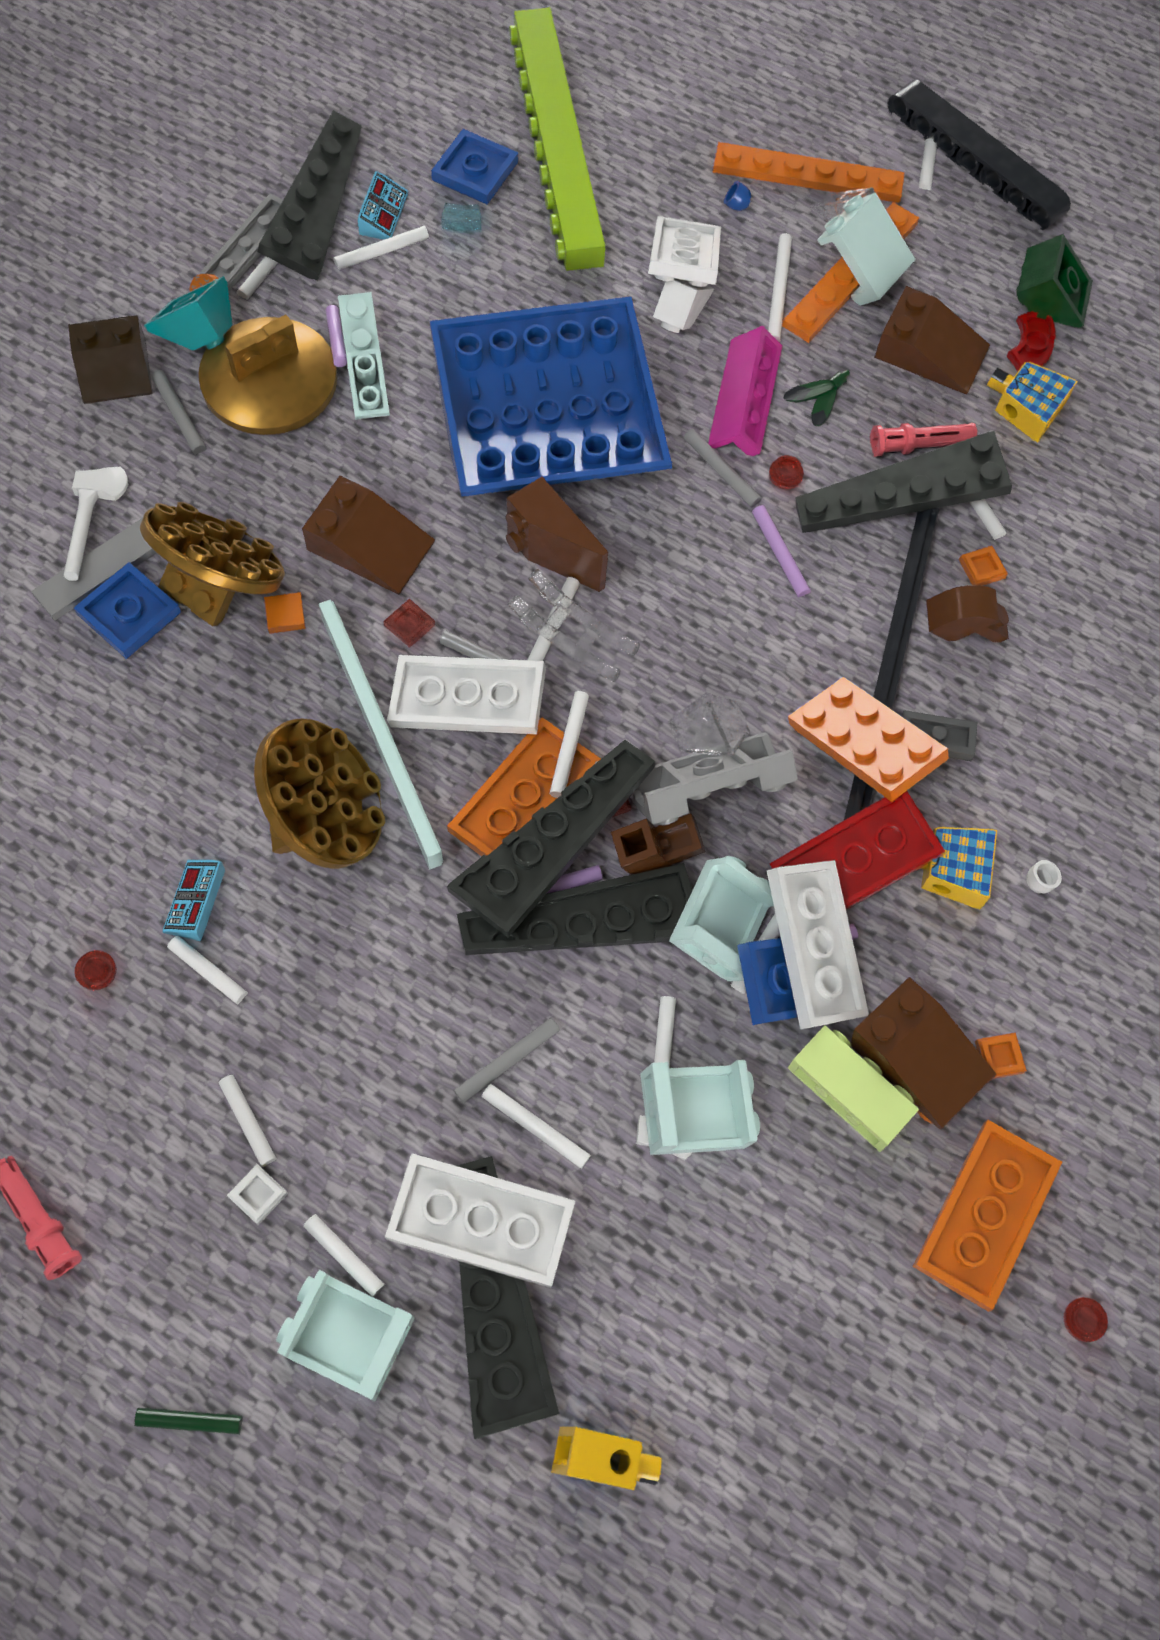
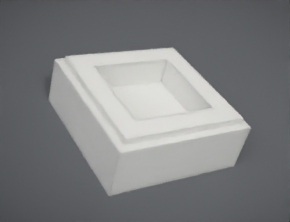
[227,1164,288,1225]

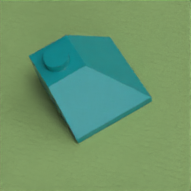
[144,276,233,350]

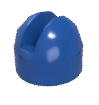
[724,181,751,211]

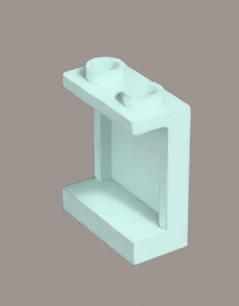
[817,193,916,306]
[669,856,774,981]
[640,1060,760,1155]
[276,1270,415,1401]

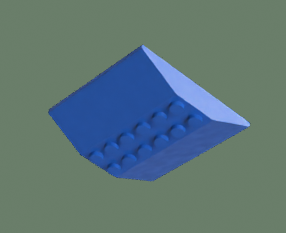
[430,296,672,497]

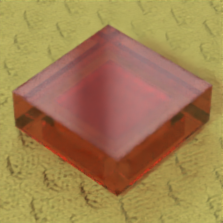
[383,599,435,648]

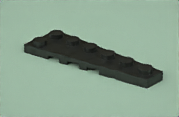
[257,110,362,281]
[795,431,1012,533]
[447,740,655,938]
[457,863,692,955]
[457,1156,559,1440]

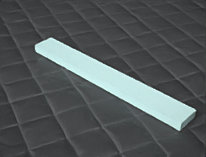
[319,599,443,870]

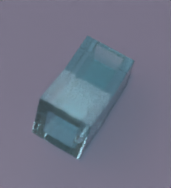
[441,203,482,234]

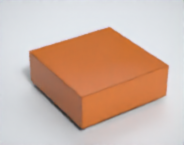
[959,545,1008,586]
[264,592,306,634]
[975,1033,1027,1079]

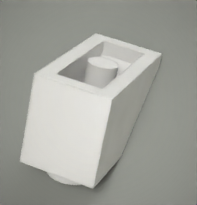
[653,278,714,333]

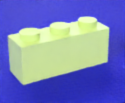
[788,1025,919,1152]

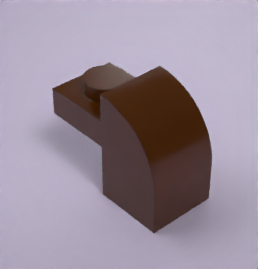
[926,585,1009,642]
[611,813,706,875]

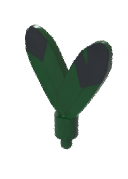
[783,370,850,426]

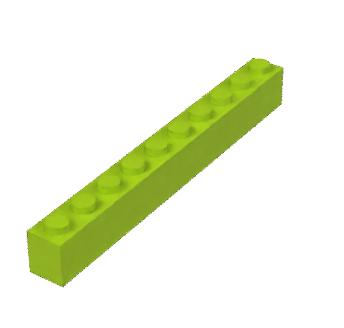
[509,7,605,271]

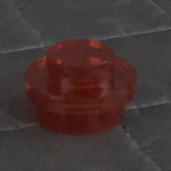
[769,455,804,489]
[75,950,117,991]
[1063,1297,1108,1342]

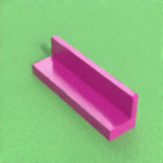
[708,326,782,456]

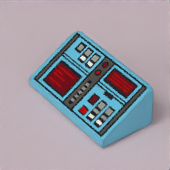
[358,171,408,240]
[162,860,225,941]

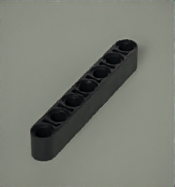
[887,80,1071,230]

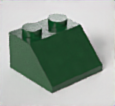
[1016,234,1093,328]

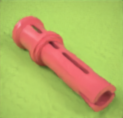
[870,423,977,457]
[0,1156,82,1280]

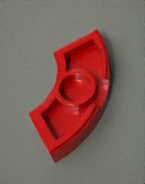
[1007,311,1056,371]

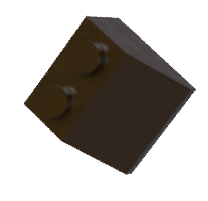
[68,315,153,404]

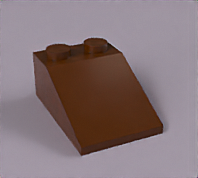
[874,286,990,395]
[302,475,435,595]
[505,476,609,592]
[851,977,996,1130]

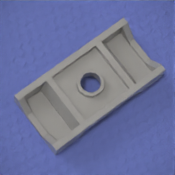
[630,732,798,825]

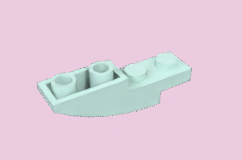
[338,292,390,420]

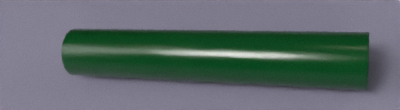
[134,1408,243,1435]

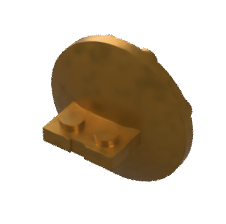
[198,314,337,435]
[140,502,285,626]
[254,718,385,869]

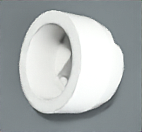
[1026,860,1062,894]

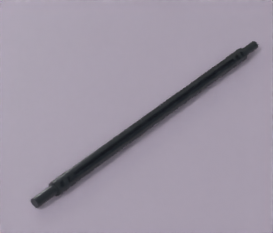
[843,508,940,821]

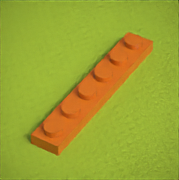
[713,142,905,203]
[782,202,919,343]

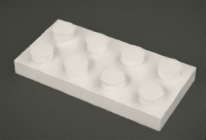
[648,216,721,287]
[387,655,546,735]
[767,860,869,1030]
[385,1153,575,1288]

